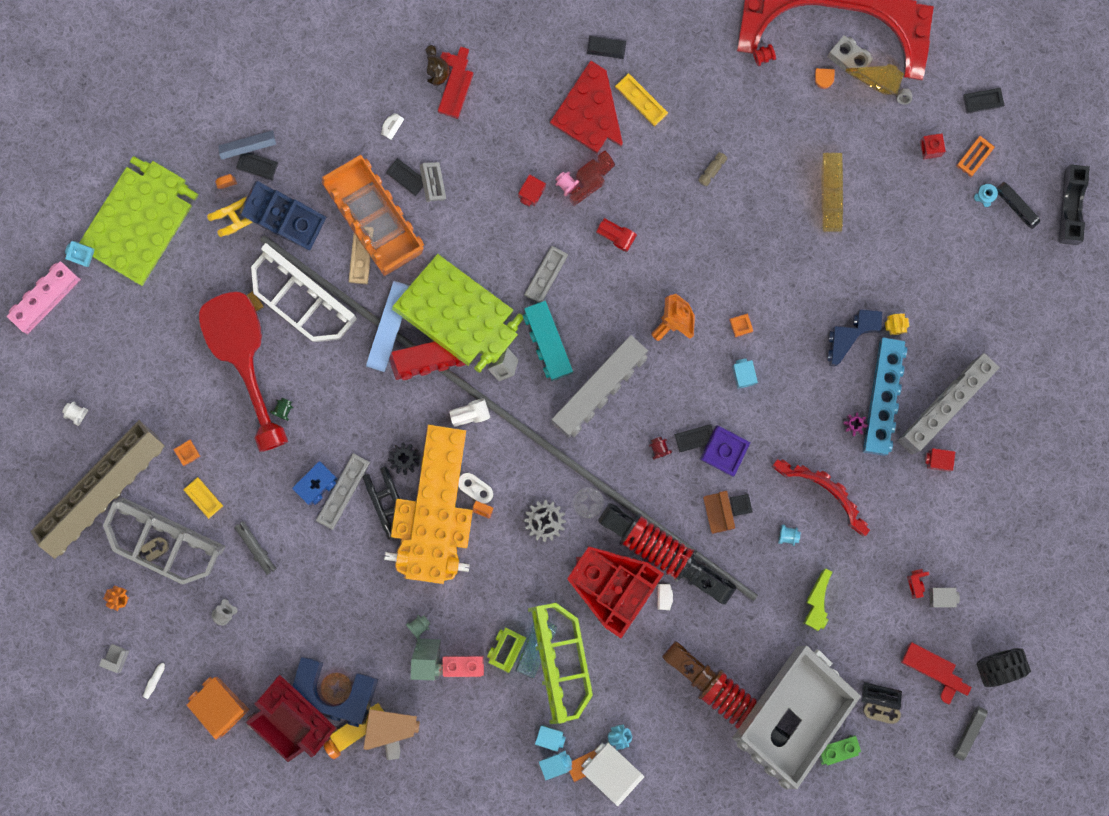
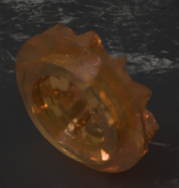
[321,673,352,704]

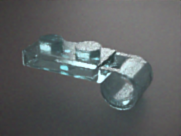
[515,621,557,679]

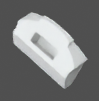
[381,113,404,140]
[658,584,673,610]

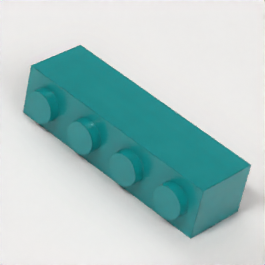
[522,300,573,382]

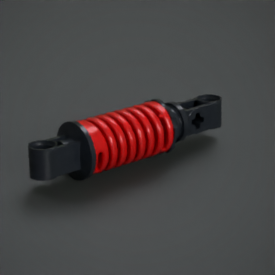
[598,503,737,605]

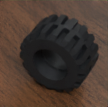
[976,648,1031,687]

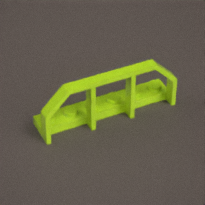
[528,603,593,724]

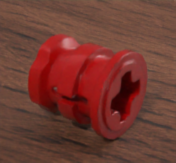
[752,44,776,67]

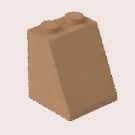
[364,710,420,750]

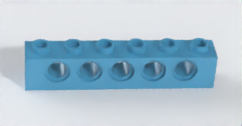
[863,338,907,456]

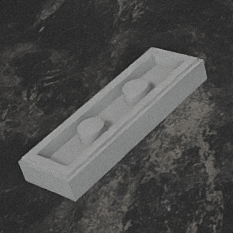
[524,246,568,303]

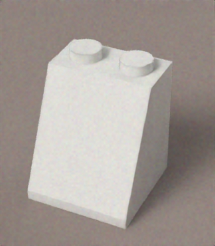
[582,742,644,806]

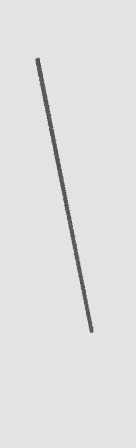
[260,235,758,601]

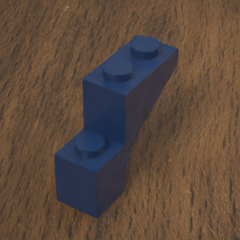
[827,310,883,367]

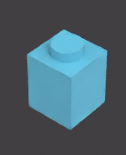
[732,358,758,389]
[535,725,566,752]
[539,751,572,780]

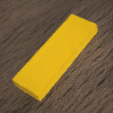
[615,73,668,127]
[330,703,384,752]

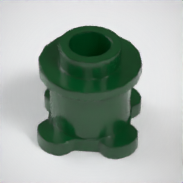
[270,398,294,421]

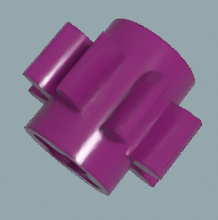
[843,412,868,437]

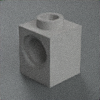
[930,588,960,607]

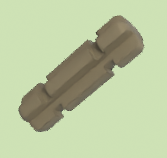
[699,152,727,186]

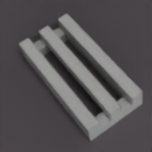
[419,162,446,202]

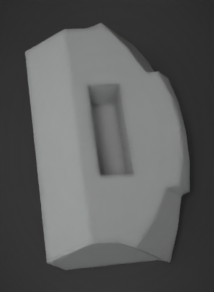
[385,741,400,760]

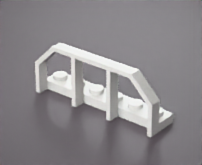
[251,243,357,342]

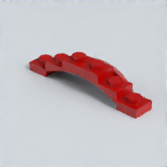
[771,459,870,537]

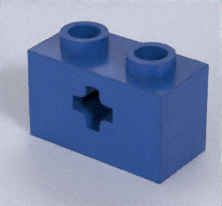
[292,461,338,506]

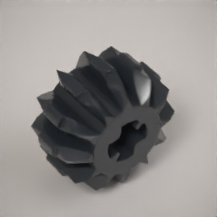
[388,442,421,475]

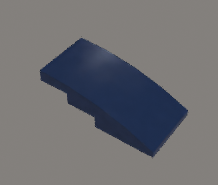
[238,181,327,251]

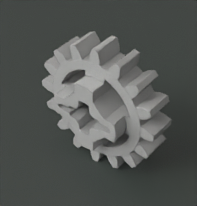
[524,500,566,542]

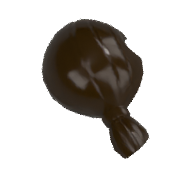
[425,45,450,86]

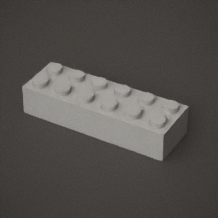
[552,335,648,439]

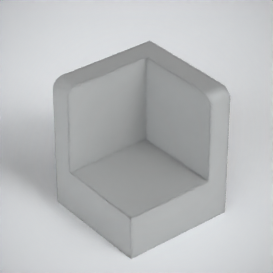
[488,348,518,381]
[99,644,129,673]

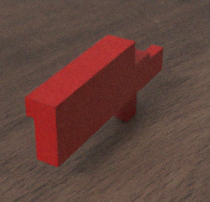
[438,47,474,119]
[901,642,972,705]

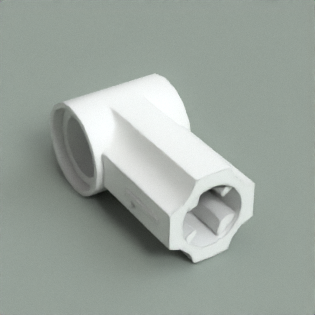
[449,398,490,427]

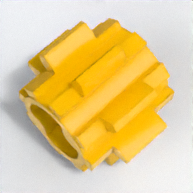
[885,313,910,335]

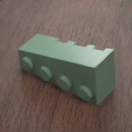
[411,639,443,680]

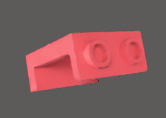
[443,656,484,677]

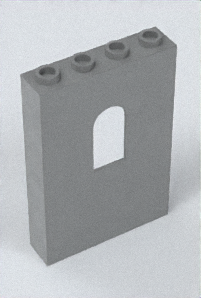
[732,645,861,790]

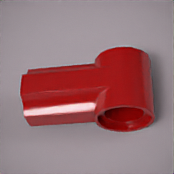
[596,218,637,252]

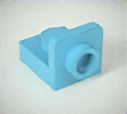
[65,241,95,267]

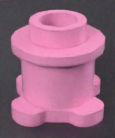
[555,172,580,197]

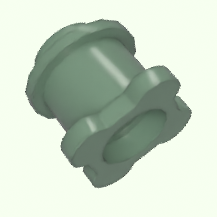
[406,614,431,639]

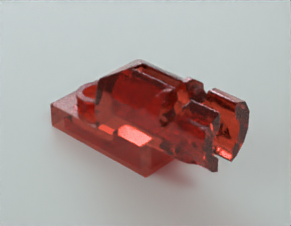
[570,151,615,206]

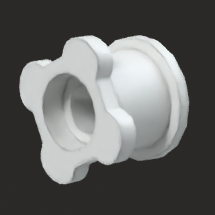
[62,401,88,426]

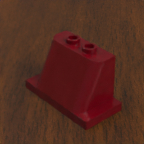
[245,675,336,762]

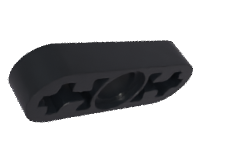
[996,182,1040,229]

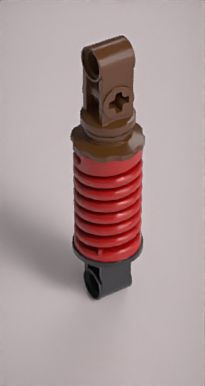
[662,641,790,747]

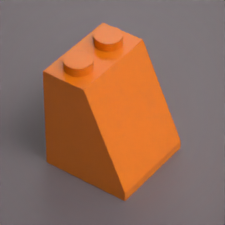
[187,677,250,740]

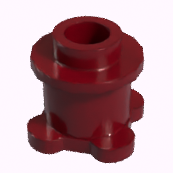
[649,436,672,460]

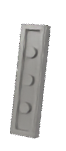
[316,453,370,530]

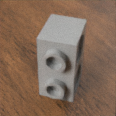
[828,35,873,80]

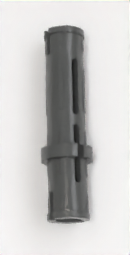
[234,521,277,575]

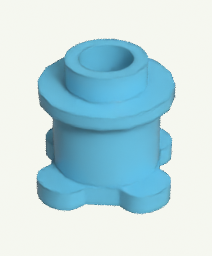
[974,184,998,207]
[778,525,801,546]

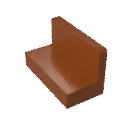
[703,491,735,534]

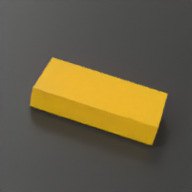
[183,477,223,519]

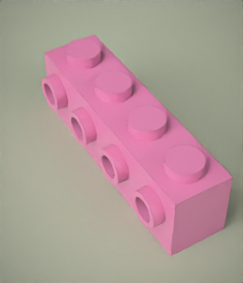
[7,261,81,335]

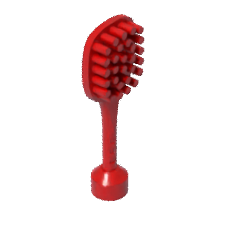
[199,292,289,452]

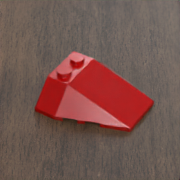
[567,547,664,638]

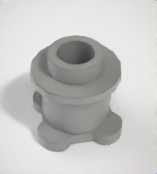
[212,599,237,626]

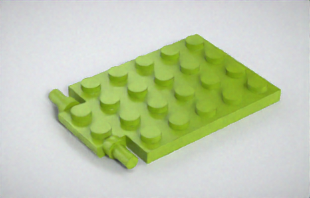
[79,156,199,286]
[392,254,523,373]

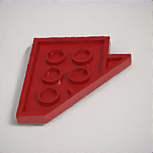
[550,61,623,154]

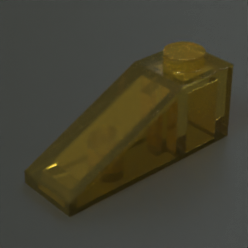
[845,64,904,95]

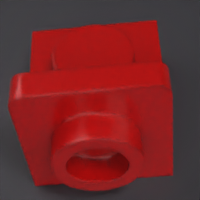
[907,569,930,599]

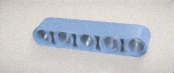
[366,281,410,372]

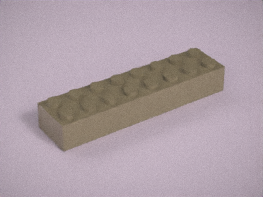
[30,420,165,559]

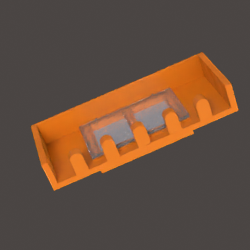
[322,155,424,276]

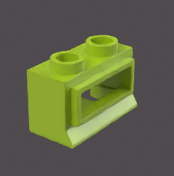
[487,628,526,673]

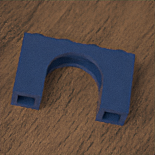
[293,657,378,727]

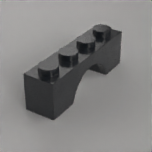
[1059,164,1090,245]

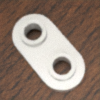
[458,473,493,504]

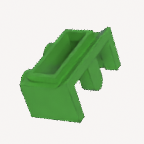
[819,734,861,766]

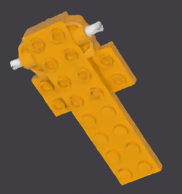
[384,425,473,584]

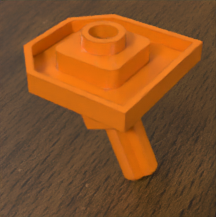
[651,294,695,341]

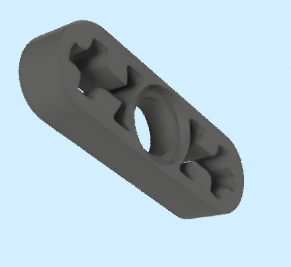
[953,706,988,761]

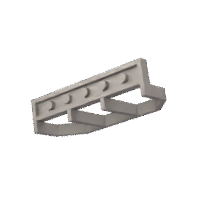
[103,497,226,585]

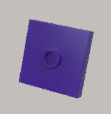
[700,425,751,477]

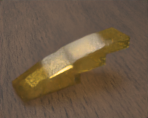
[822,153,843,232]

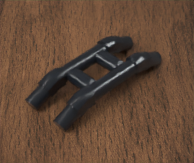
[362,466,400,539]

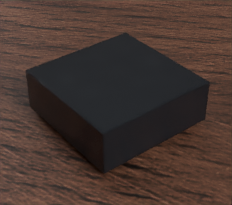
[729,494,753,517]

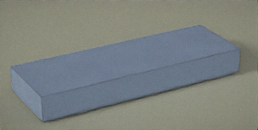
[218,131,276,159]

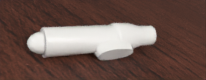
[143,663,165,699]

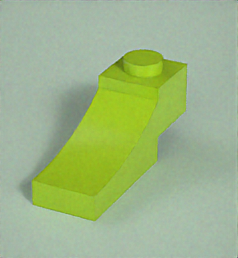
[803,568,832,631]

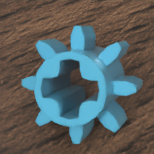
[608,725,632,750]

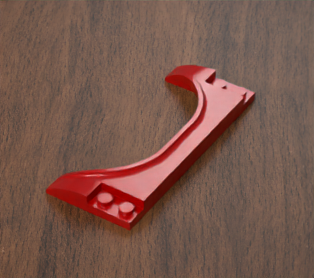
[737,0,934,80]

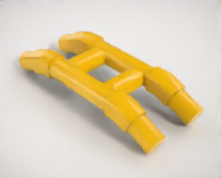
[207,195,253,237]

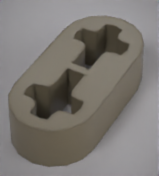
[138,537,169,562]
[863,703,901,724]

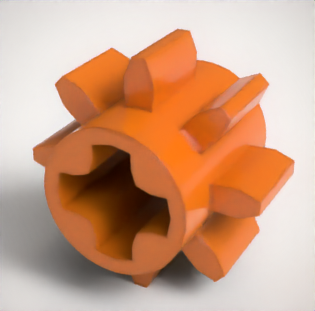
[103,585,129,611]

